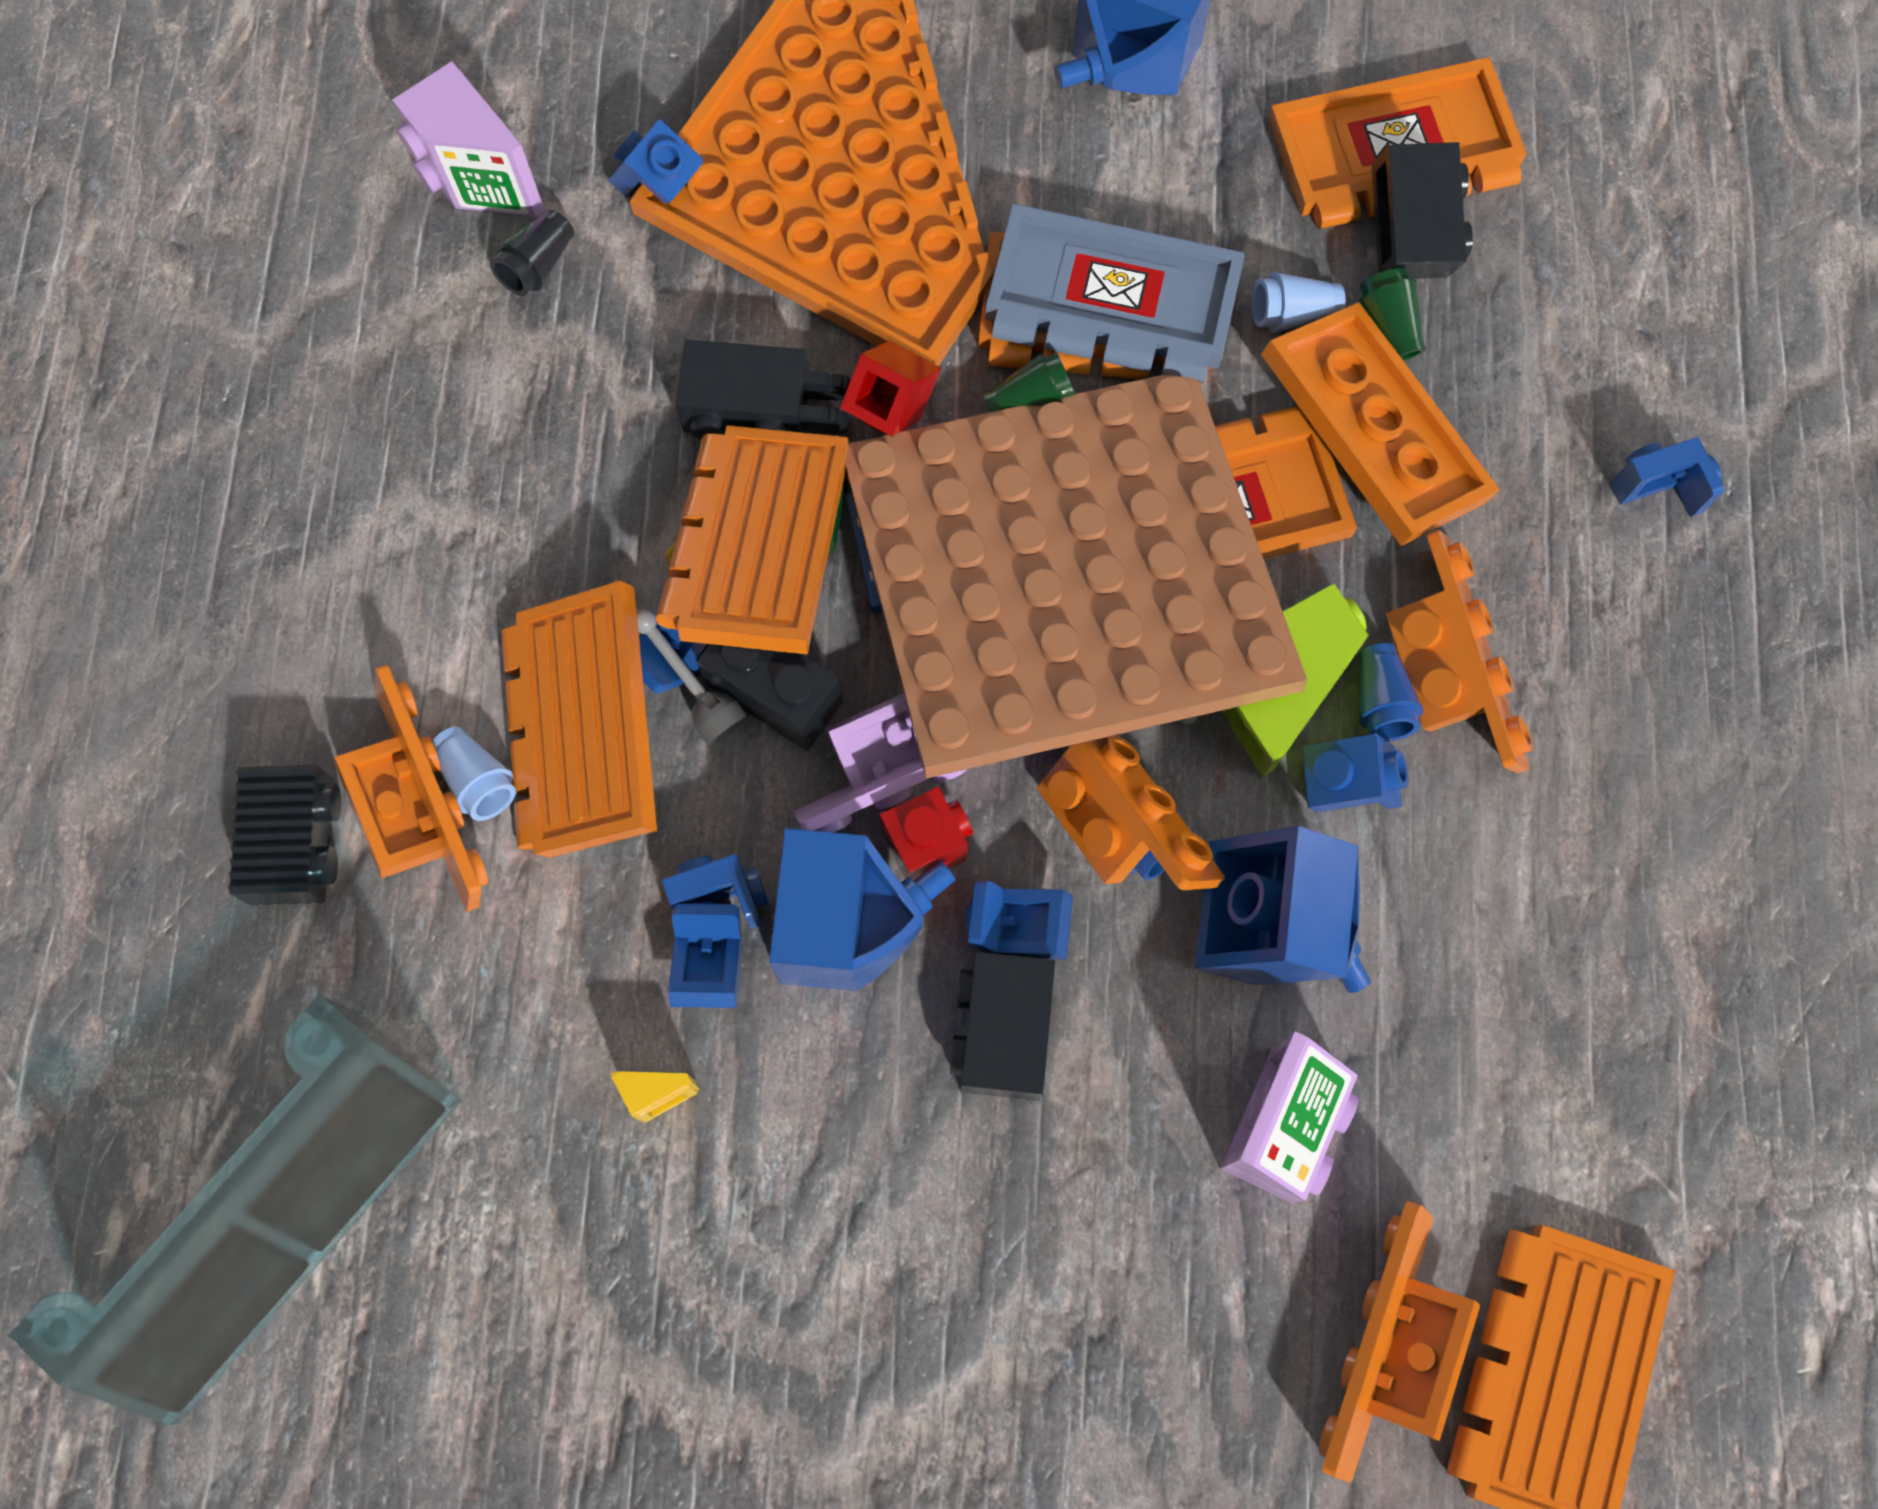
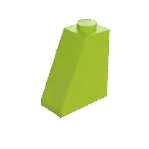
[1221,583,1369,778]

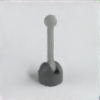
[637,609,749,746]

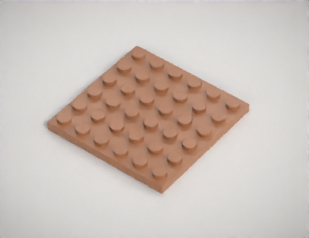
[845,374,1307,779]

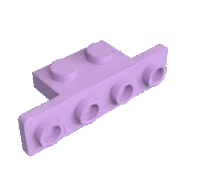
[793,694,968,833]

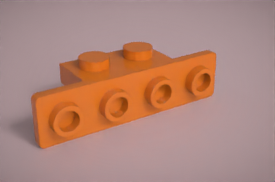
[1386,530,1533,774]
[335,664,488,912]
[1036,734,1225,890]
[1319,1200,1480,1483]

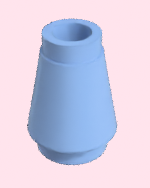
[1251,272,1345,333]
[432,727,516,821]

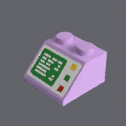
[392,61,545,217]
[1220,1031,1359,1204]

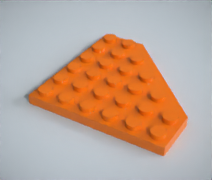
[629,0,993,366]

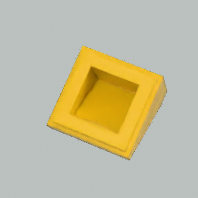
[610,1071,700,1123]

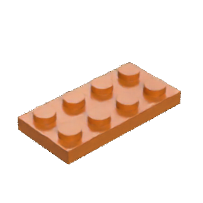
[1261,302,1500,546]

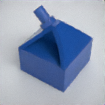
[1054,0,1211,95]
[1195,826,1371,993]
[769,828,956,991]

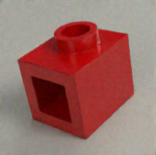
[840,341,942,437]
[880,786,973,881]

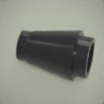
[490,210,574,296]

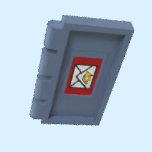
[985,204,1245,384]

